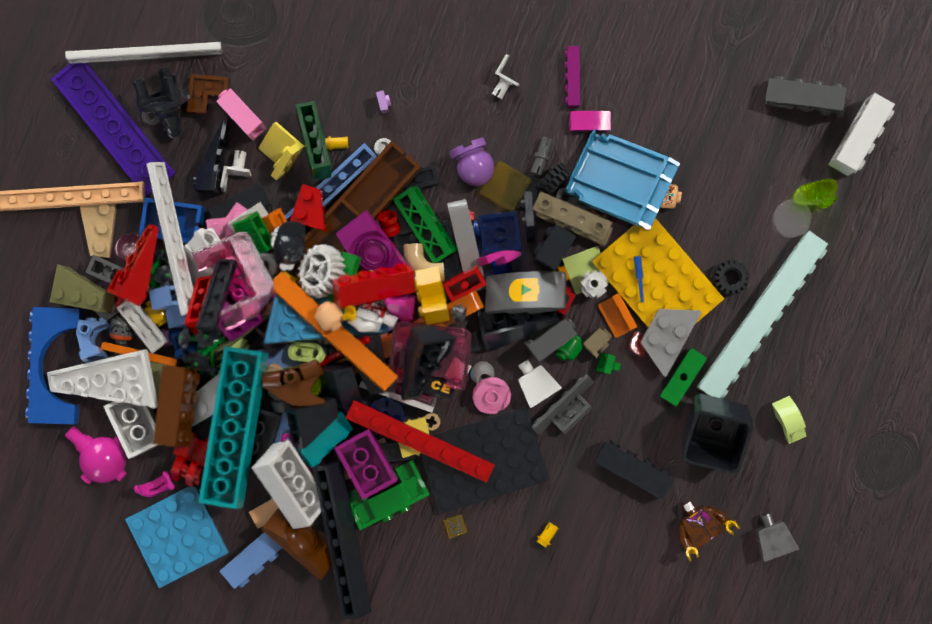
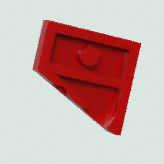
[290,184,327,232]

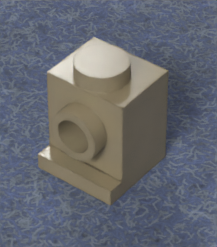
[582,328,612,358]

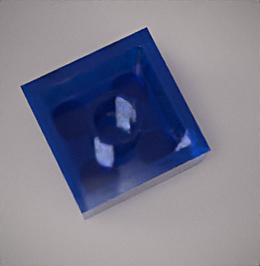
[479,211,522,256]

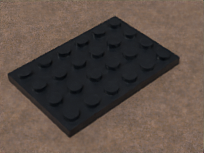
[420,406,549,515]

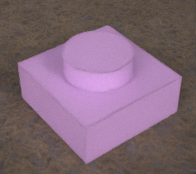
[376,91,391,114]

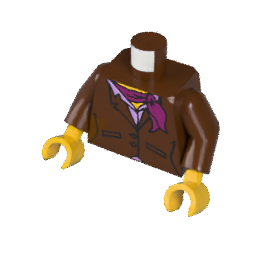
[679,500,739,561]

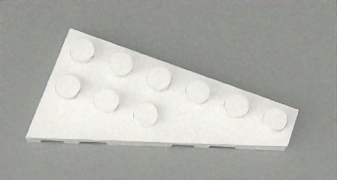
[47,350,158,408]

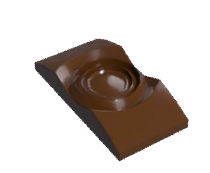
[261,507,332,580]

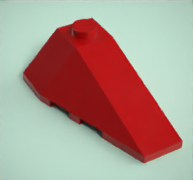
[106,224,158,306]

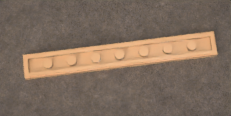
[0,182,145,211]

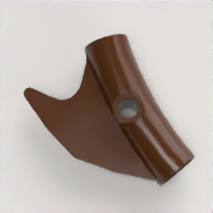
[262,359,325,406]

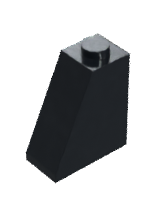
[286,396,338,449]

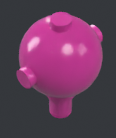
[65,426,127,484]

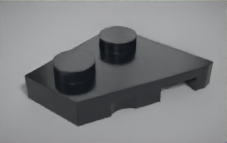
[521,191,535,242]

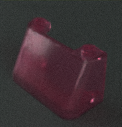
[389,322,471,390]

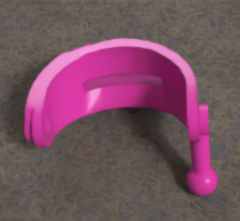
[134,471,174,497]

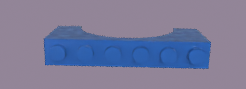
[25,307,84,424]

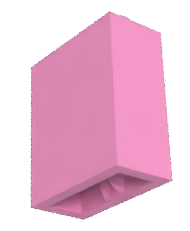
[216,88,267,141]

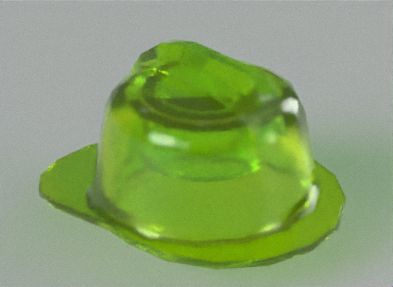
[793,178,838,209]

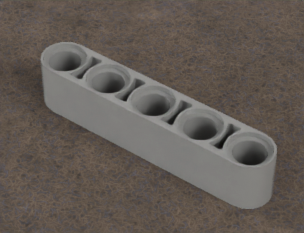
[447,199,486,291]

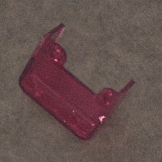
[192,232,275,329]

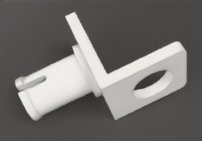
[492,54,520,99]
[220,150,251,192]

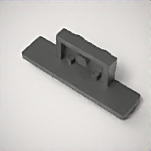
[532,374,594,435]

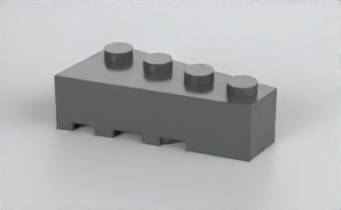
[765,76,847,118]

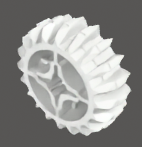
[297,245,346,298]

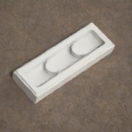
[117,301,168,354]

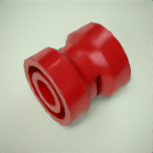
[378,210,400,237]

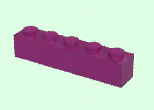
[565,46,580,107]

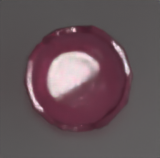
[115,232,140,262]

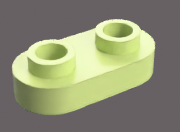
[288,342,326,363]

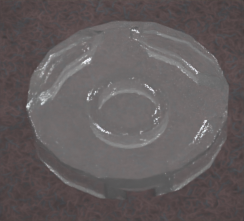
[773,200,812,238]

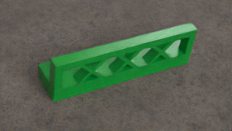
[393,186,458,263]

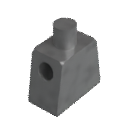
[755,513,799,562]

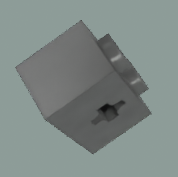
[85,255,124,284]

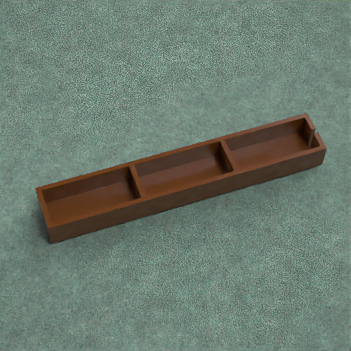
[254,141,423,339]

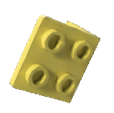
[259,122,304,180]

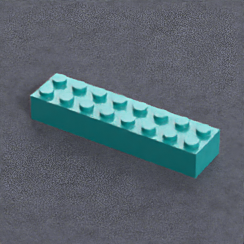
[199,346,268,509]

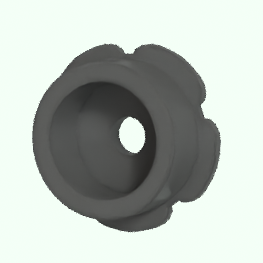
[451,303,467,322]

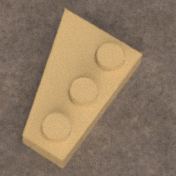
[80,204,117,258]

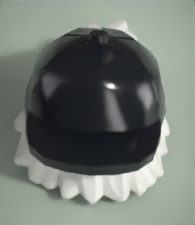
[271,221,306,271]

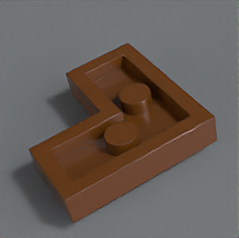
[187,74,229,115]

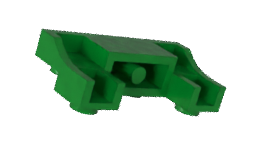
[348,460,430,530]

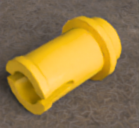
[325,136,349,151]
[537,522,559,547]

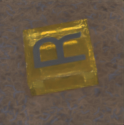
[443,514,468,539]

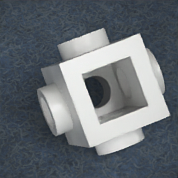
[579,270,608,299]

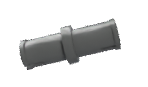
[530,137,553,177]

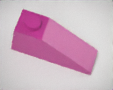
[385,294,418,323]

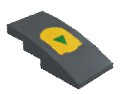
[485,271,566,314]

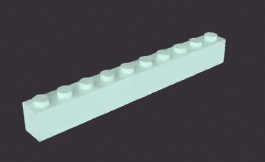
[696,231,828,399]

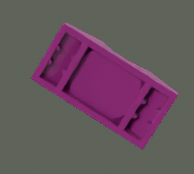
[336,210,410,271]

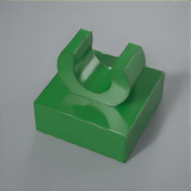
[596,353,621,375]

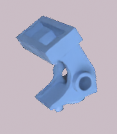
[76,318,110,363]

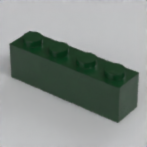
[296,101,331,181]

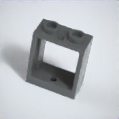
[522,314,577,362]

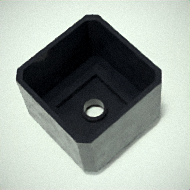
[681,393,753,474]

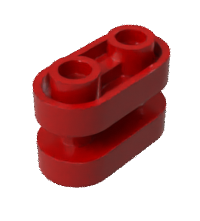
[171,455,203,487]

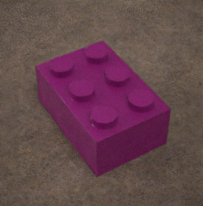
[334,429,398,500]

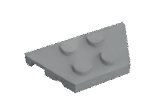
[640,309,702,377]

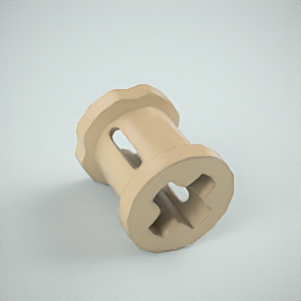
[425,413,440,430]

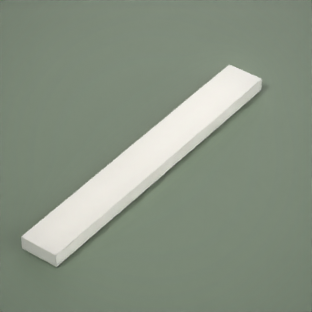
[65,42,222,64]
[147,162,194,316]

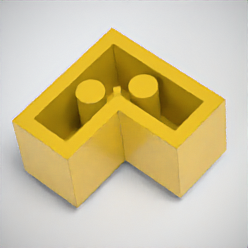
[415,266,449,325]

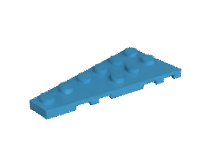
[264,293,391,344]

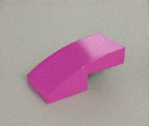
[569,111,611,132]
[476,251,521,266]

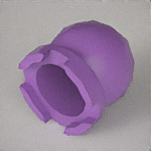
[450,138,494,186]

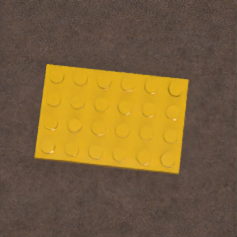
[591,218,724,328]

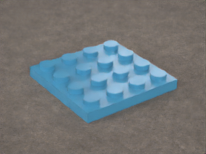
[125,484,229,588]

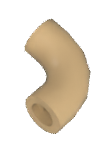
[404,244,444,282]

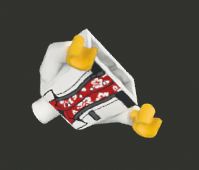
[342,270,398,332]

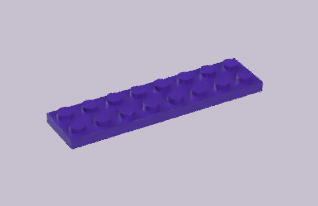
[51,63,176,198]

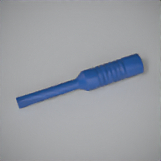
[634,256,644,302]

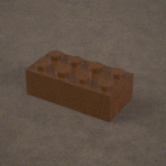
[153,365,200,447]

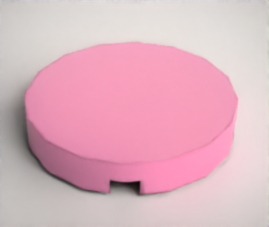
[472,377,511,414]

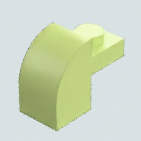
[772,396,806,444]

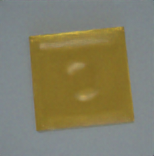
[480,160,532,213]

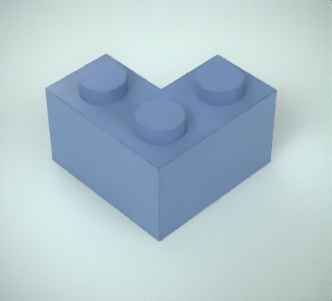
[149,286,187,329]

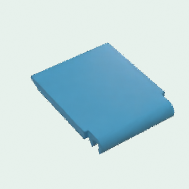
[564,130,680,231]

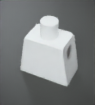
[518,360,562,408]

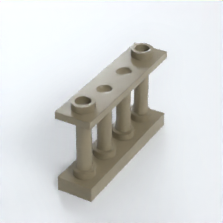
[533,191,613,247]

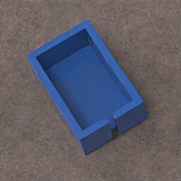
[139,197,206,244]

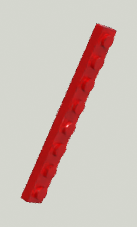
[346,400,495,483]

